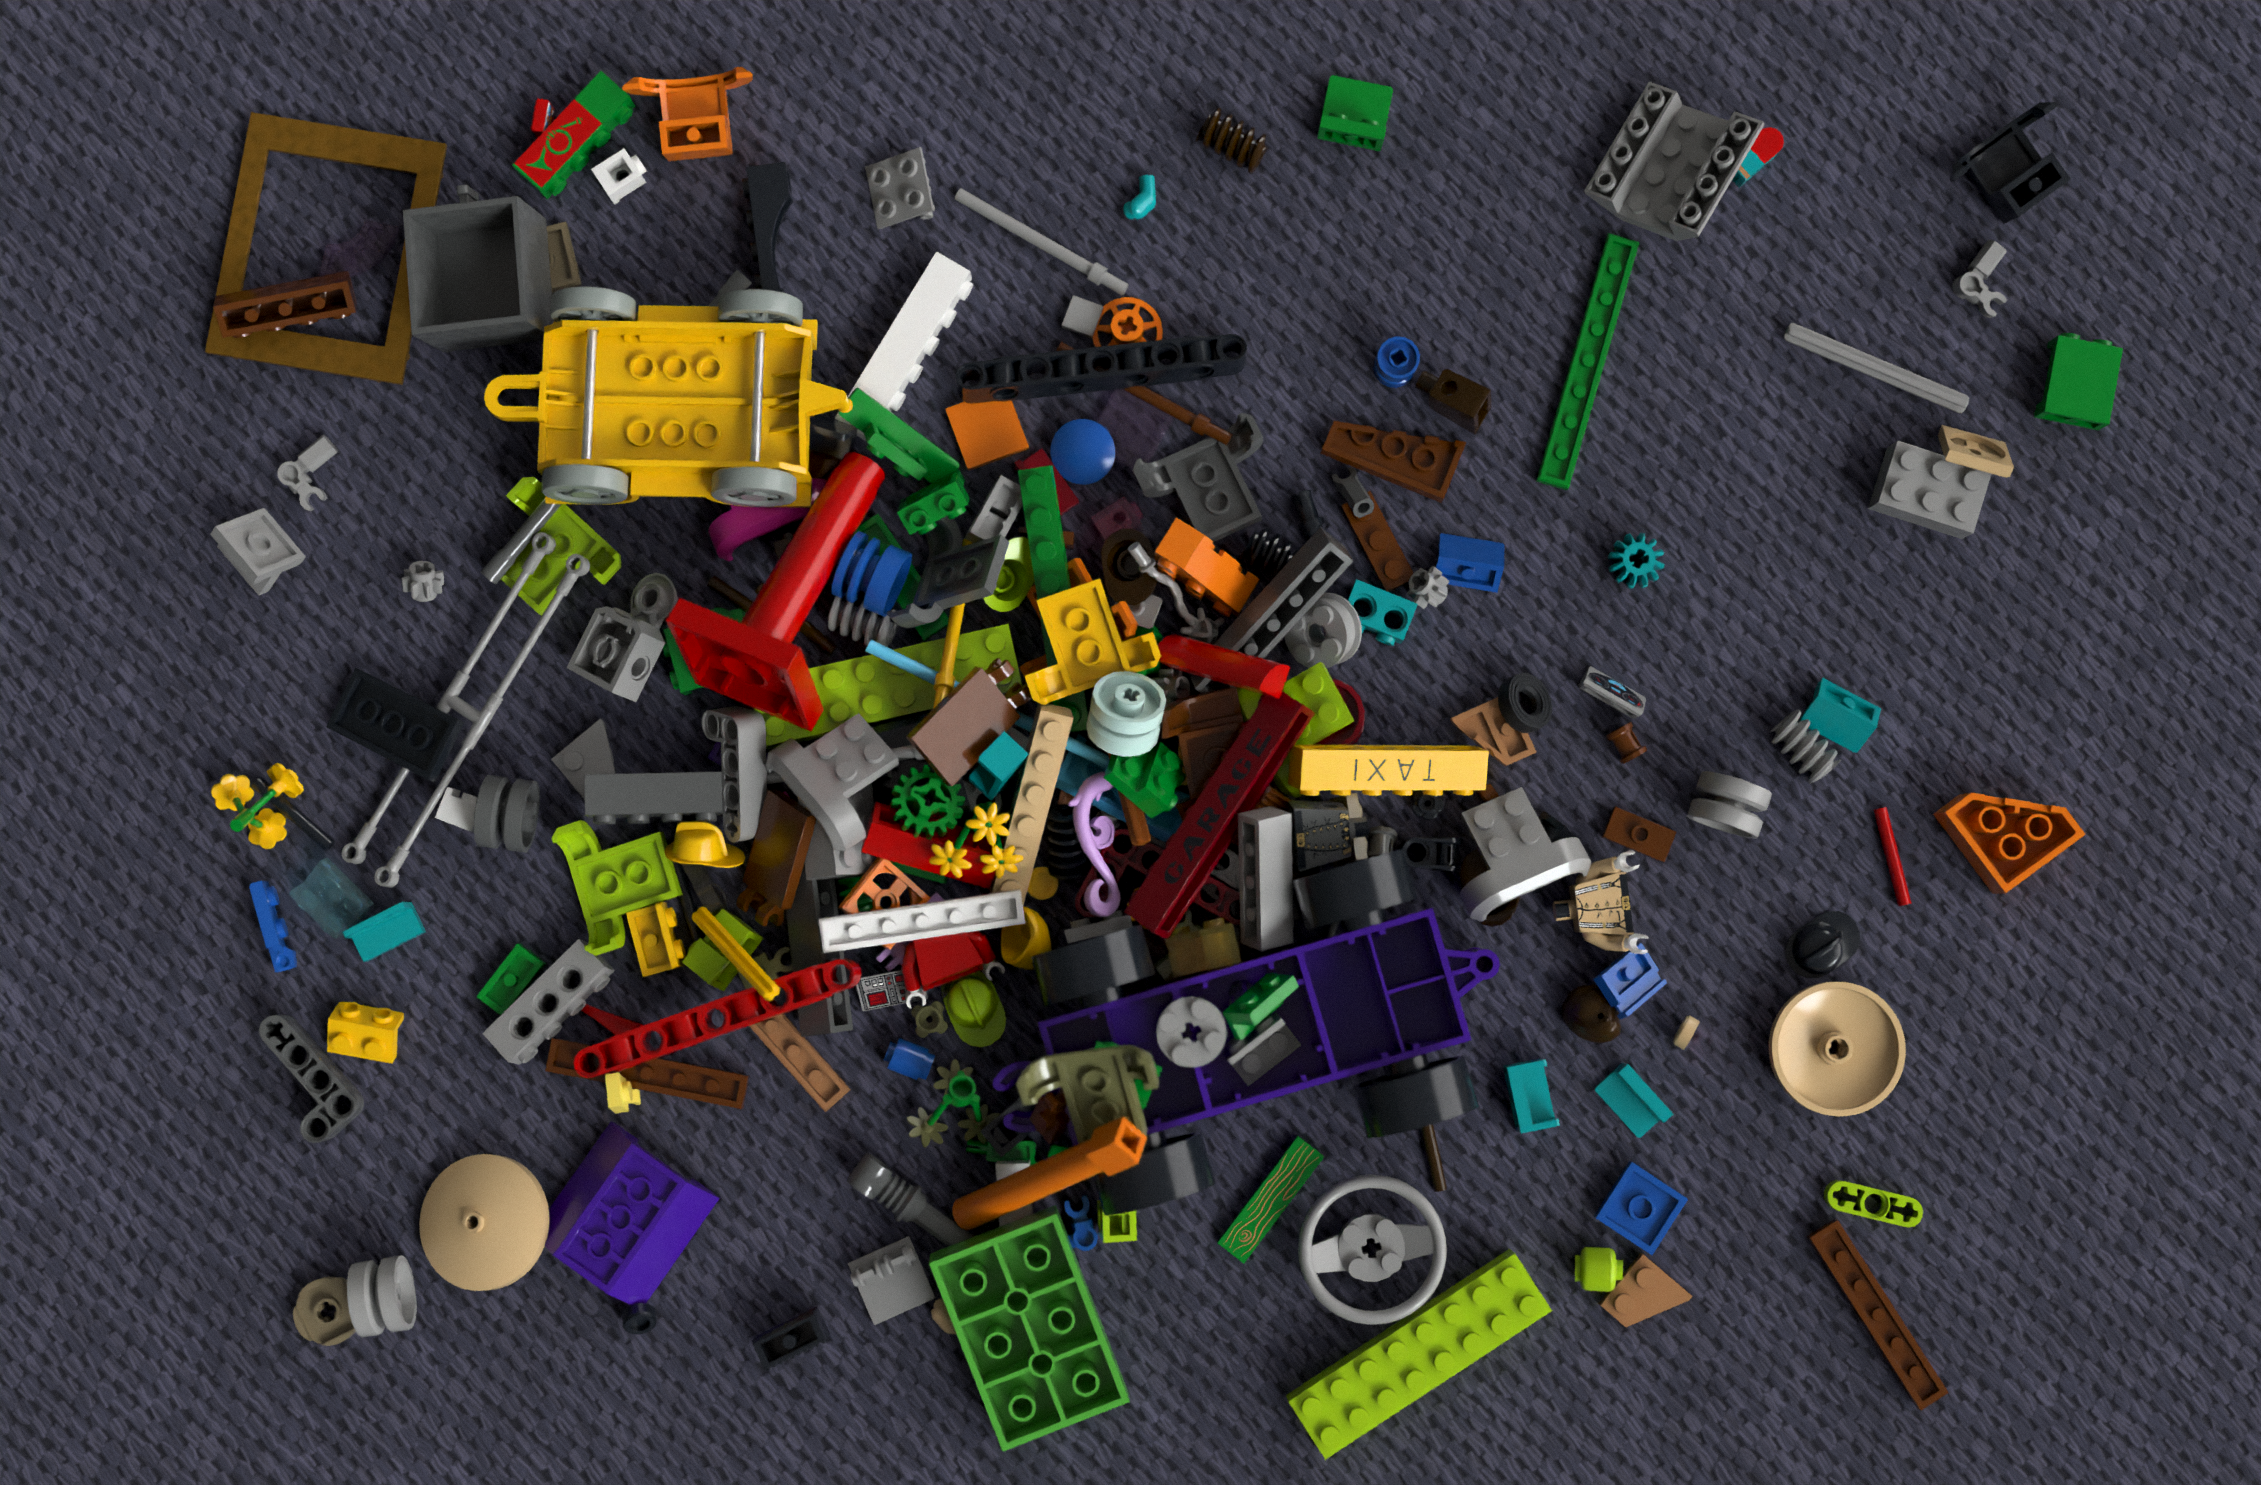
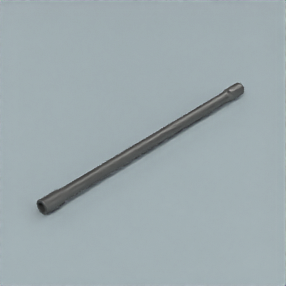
[481,270,752,584]

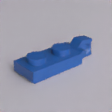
[249,881,297,973]

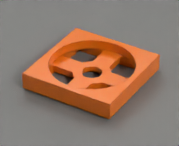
[838,857,931,950]

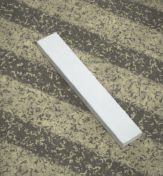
[819,889,1025,953]

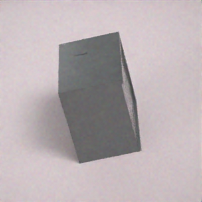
[403,185,554,353]

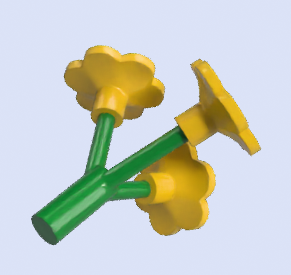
[211,763,304,849]

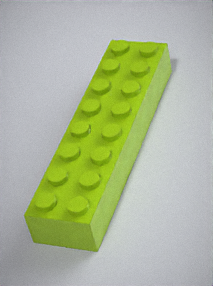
[754,624,1023,750]
[1286,1249,1552,1460]

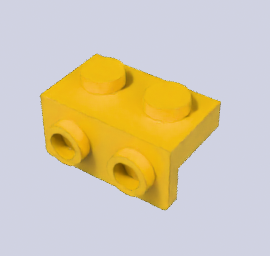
[626,902,686,977]
[327,1002,404,1064]

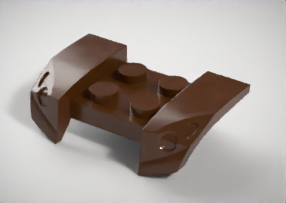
[1162,686,1244,821]

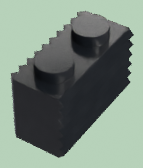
[752,1307,830,1371]

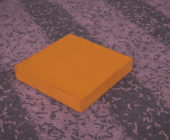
[945,401,1029,471]

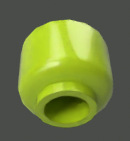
[1575,1247,1623,1292]

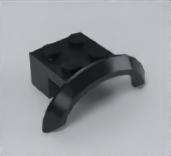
[1949,102,2071,224]

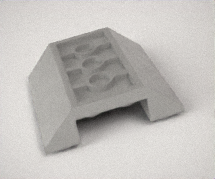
[1584,82,1765,241]

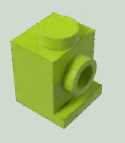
[1097,1200,1137,1243]

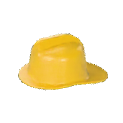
[664,821,746,868]

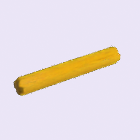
[692,907,780,1001]

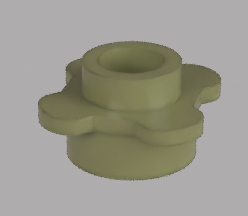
[912,1001,948,1038]

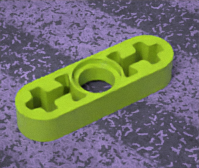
[1824,1180,1923,1227]

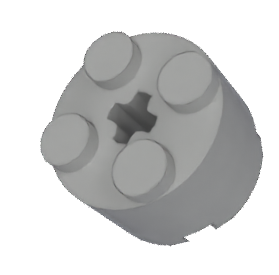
[1156,996,1226,1067]

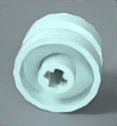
[1086,671,1166,757]

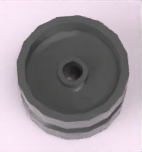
[474,775,540,853]

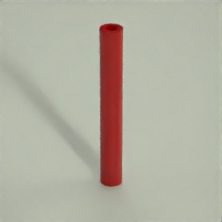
[1873,807,1911,906]

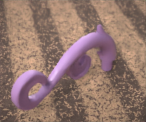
[1068,771,1120,917]

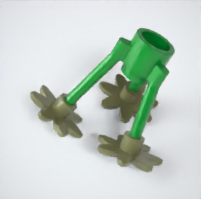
[907,1059,1000,1147]

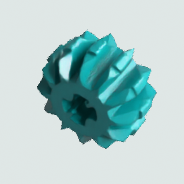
[1608,533,1665,589]

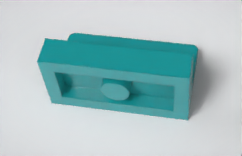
[1799,678,1881,753]
[342,902,426,962]
[1594,1062,1673,1138]

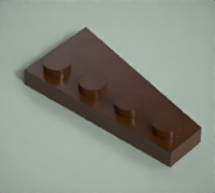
[1320,421,1466,503]

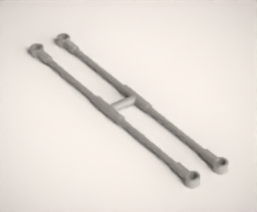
[342,532,590,888]

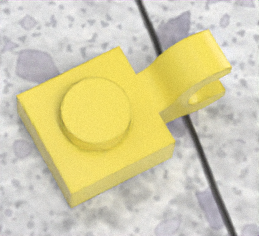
[605,1072,641,1114]

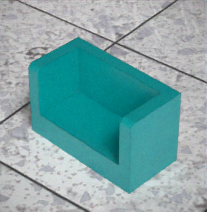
[968,731,1029,801]
[1503,1058,1560,1134]

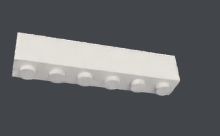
[835,251,973,441]

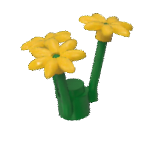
[929,801,1024,879]

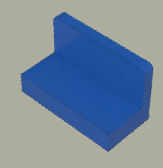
[1435,533,1505,592]

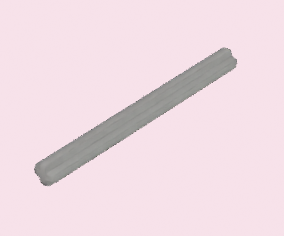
[1784,323,1969,413]

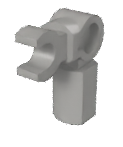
[1953,240,2007,318]
[277,434,339,511]

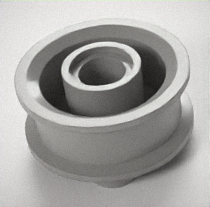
[1284,593,1362,669]

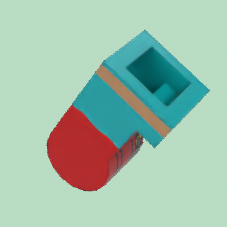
[1732,127,1784,188]

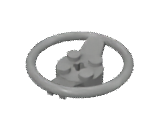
[1298,1175,1447,1325]

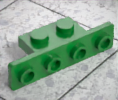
[838,388,960,483]

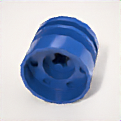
[831,531,912,617]

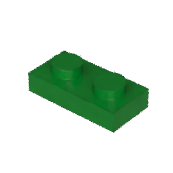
[476,943,546,1015]

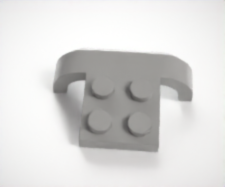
[766,713,899,851]
[1460,787,1591,922]

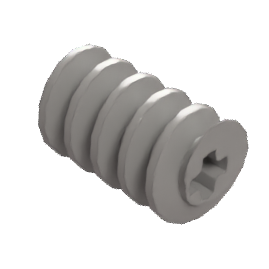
[828,596,899,647]
[1771,709,1841,784]

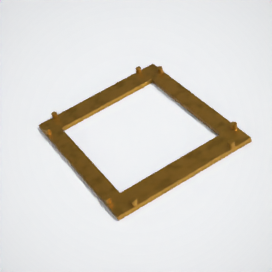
[205,112,447,385]

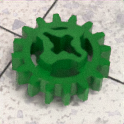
[890,765,965,840]

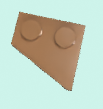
[1450,697,1536,766]
[1598,1253,1693,1327]

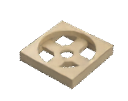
[1938,425,2014,478]

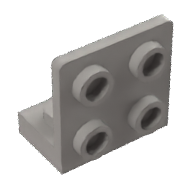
[1223,1012,1301,1086]

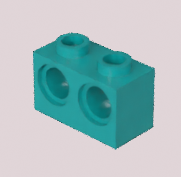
[1347,579,1418,646]

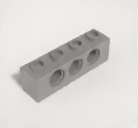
[482,939,615,1065]

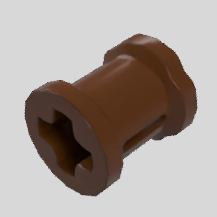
[1606,721,1647,764]

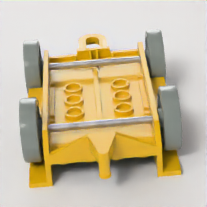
[484,287,853,508]

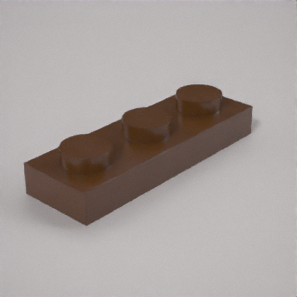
[1340,491,1414,592]

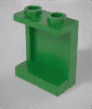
[2034,333,2123,430]

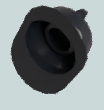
[1786,911,1860,978]

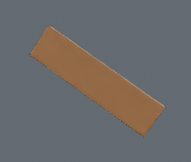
[749,1014,851,1112]

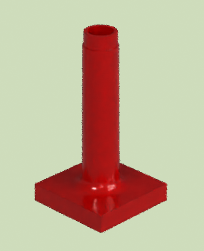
[666,452,885,731]

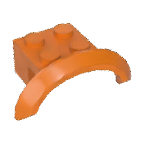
[622,67,753,161]

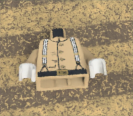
[1553,850,1649,954]

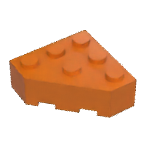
[1154,518,1260,617]
[1933,792,2086,894]

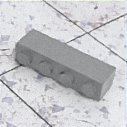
[1238,806,1294,951]

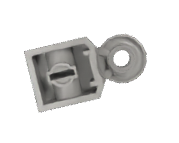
[567,573,679,702]

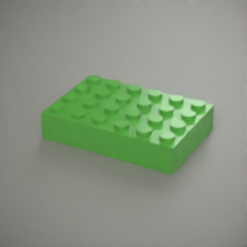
[929,1205,1130,1451]

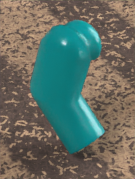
[1123,175,1156,219]

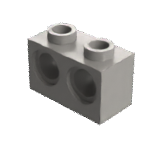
[964,475,1023,543]

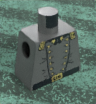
[1288,800,1369,871]

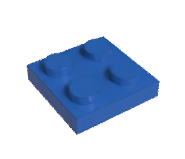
[1594,1161,1688,1255]

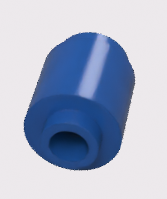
[883,1038,935,1080]

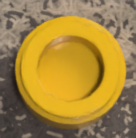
[1027,867,1059,900]

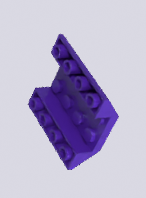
[544,1121,720,1305]

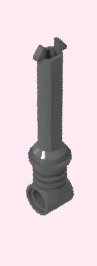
[846,1152,975,1247]

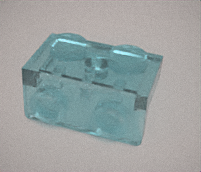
[289,858,374,939]

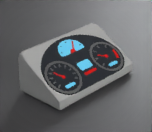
[1578,666,1646,719]

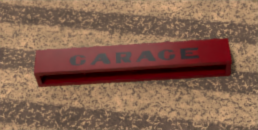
[1124,691,1315,939]

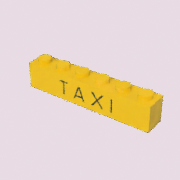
[1288,744,1489,796]

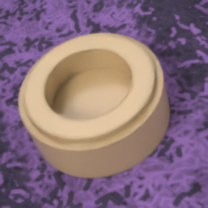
[1672,1015,1700,1050]

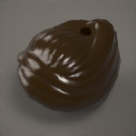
[1562,984,1621,1043]

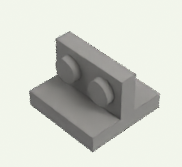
[210,508,306,595]

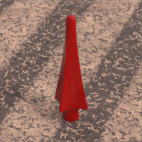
[581,1003,651,1038]

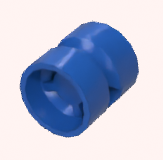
[1373,336,1420,388]

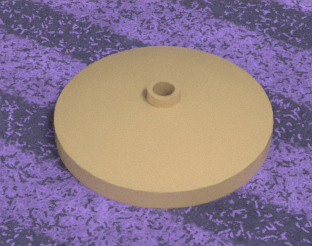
[1769,981,1906,1116]
[419,1154,549,1291]

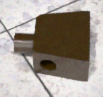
[1415,369,1492,435]

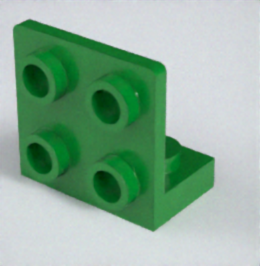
[1317,75,1393,152]

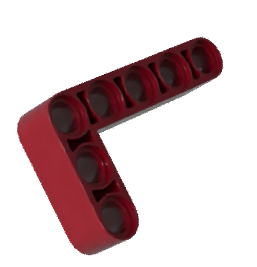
[1075,828,1240,925]

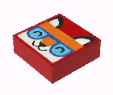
[531,98,555,138]

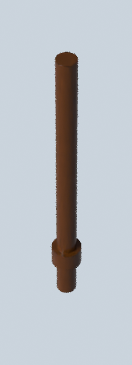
[1056,342,1233,446]

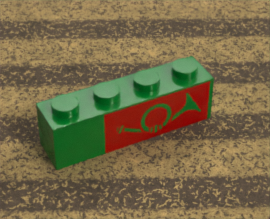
[512,71,635,200]

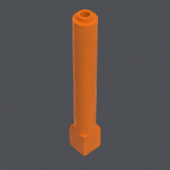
[952,1116,1147,1230]

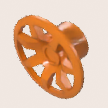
[1092,297,1163,347]

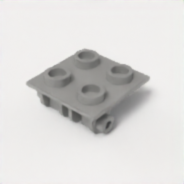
[865,147,935,229]
[848,1236,936,1325]

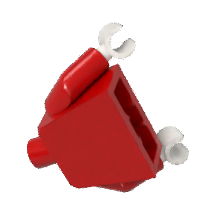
[901,931,1005,1008]

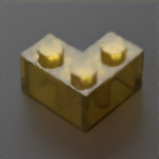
[1164,918,1241,978]

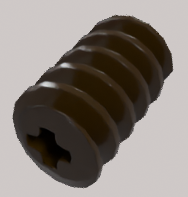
[1195,107,1268,174]

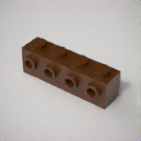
[213,271,357,338]

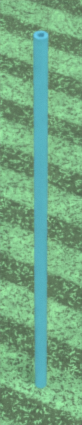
[865,639,1190,803]

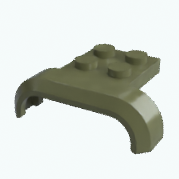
[1016,1045,1159,1143]

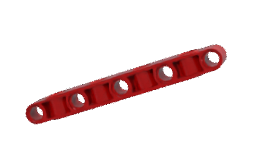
[574,958,862,1078]

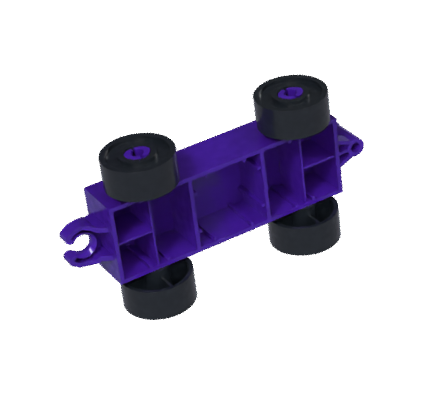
[993,849,1500,1216]

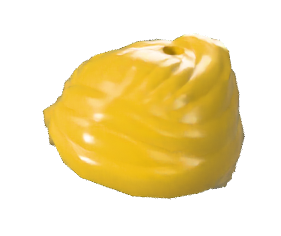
[1001,906,1051,970]

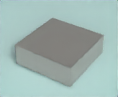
[1062,295,1104,339]

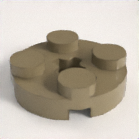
[293,1276,356,1346]

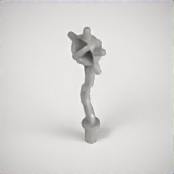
[1128,542,1225,644]

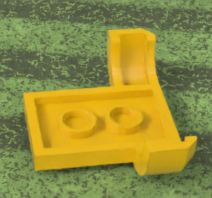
[1025,578,1161,705]

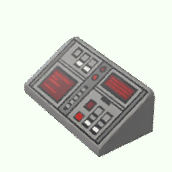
[856,970,928,1011]

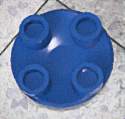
[1050,419,1115,485]

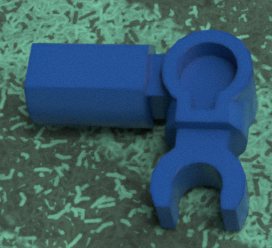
[1064,1195,1098,1251]

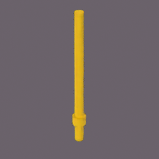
[933,539,972,709]

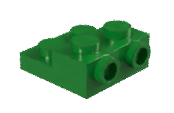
[897,469,970,535]
[1103,742,1186,818]

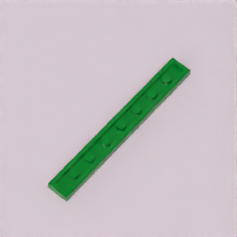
[1536,233,1639,490]

